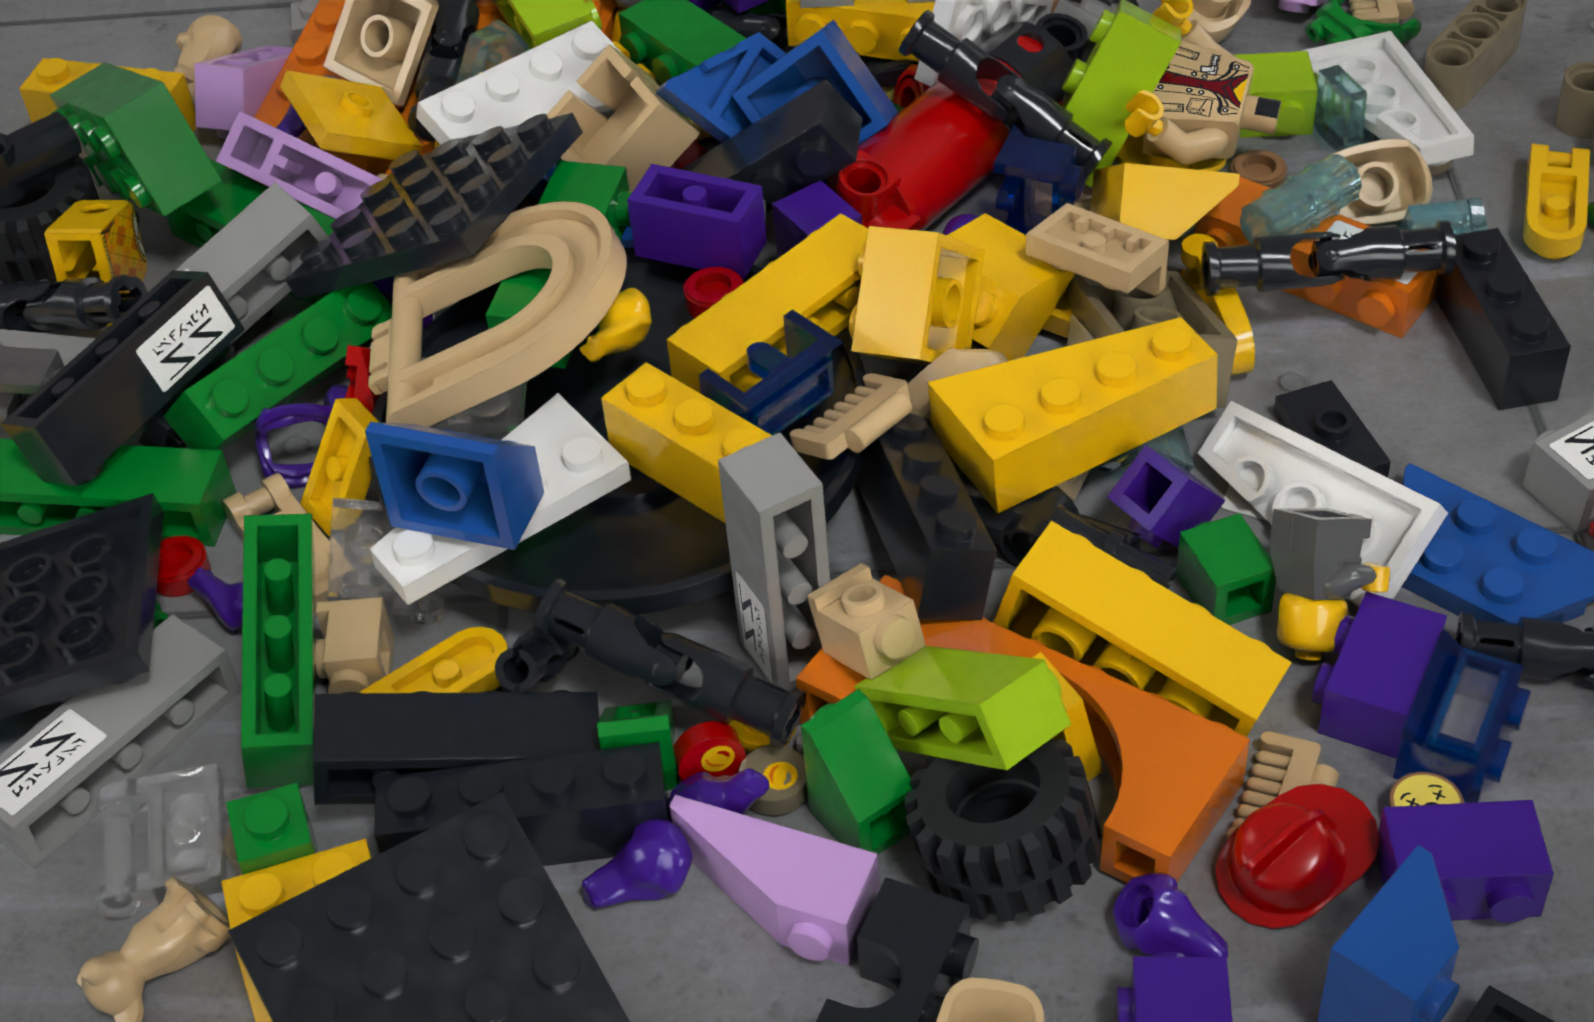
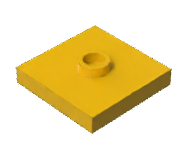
[280,70,423,160]

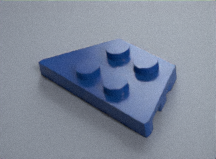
[656,32,827,185]
[1401,463,1594,623]

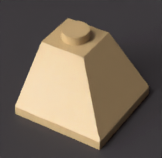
[323,0,439,106]

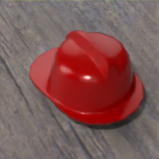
[1215,784,1380,929]

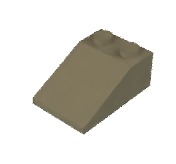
[1066,271,1238,408]

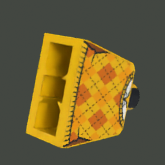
[44,200,147,326]

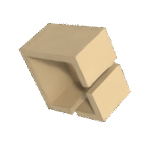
[547,44,700,192]

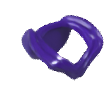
[255,385,349,488]

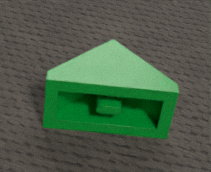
[597,700,679,791]

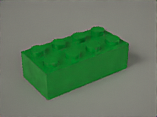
[50,62,222,217]

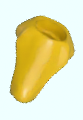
[579,288,652,362]

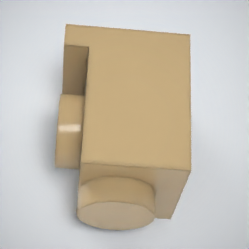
[807,563,926,680]
[315,597,395,694]

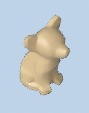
[174,14,242,107]
[76,876,230,1022]

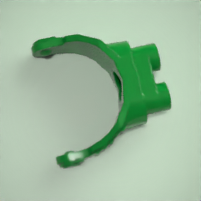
[1305,0,1422,45]

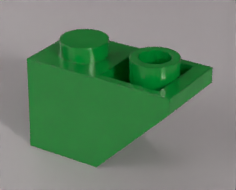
[801,689,913,854]

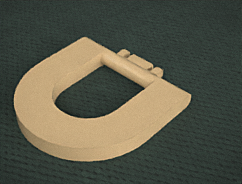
[368,201,627,427]

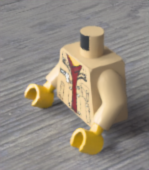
[1125,0,1282,165]

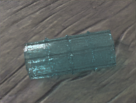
[1240,154,1362,244]

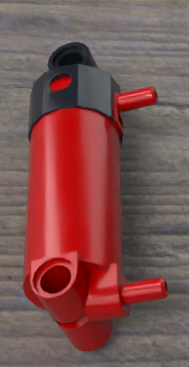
[827,13,1088,231]

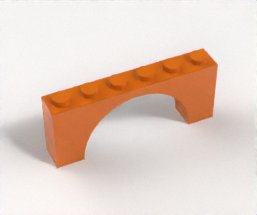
[796,575,1250,883]

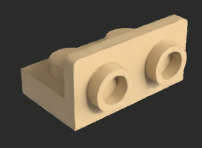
[1026,203,1169,295]

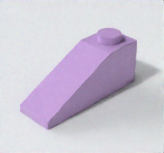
[194,45,293,139]
[216,111,384,219]
[669,795,880,966]

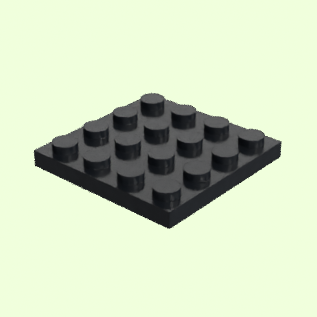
[285,112,583,300]
[0,493,164,722]
[228,792,630,1022]

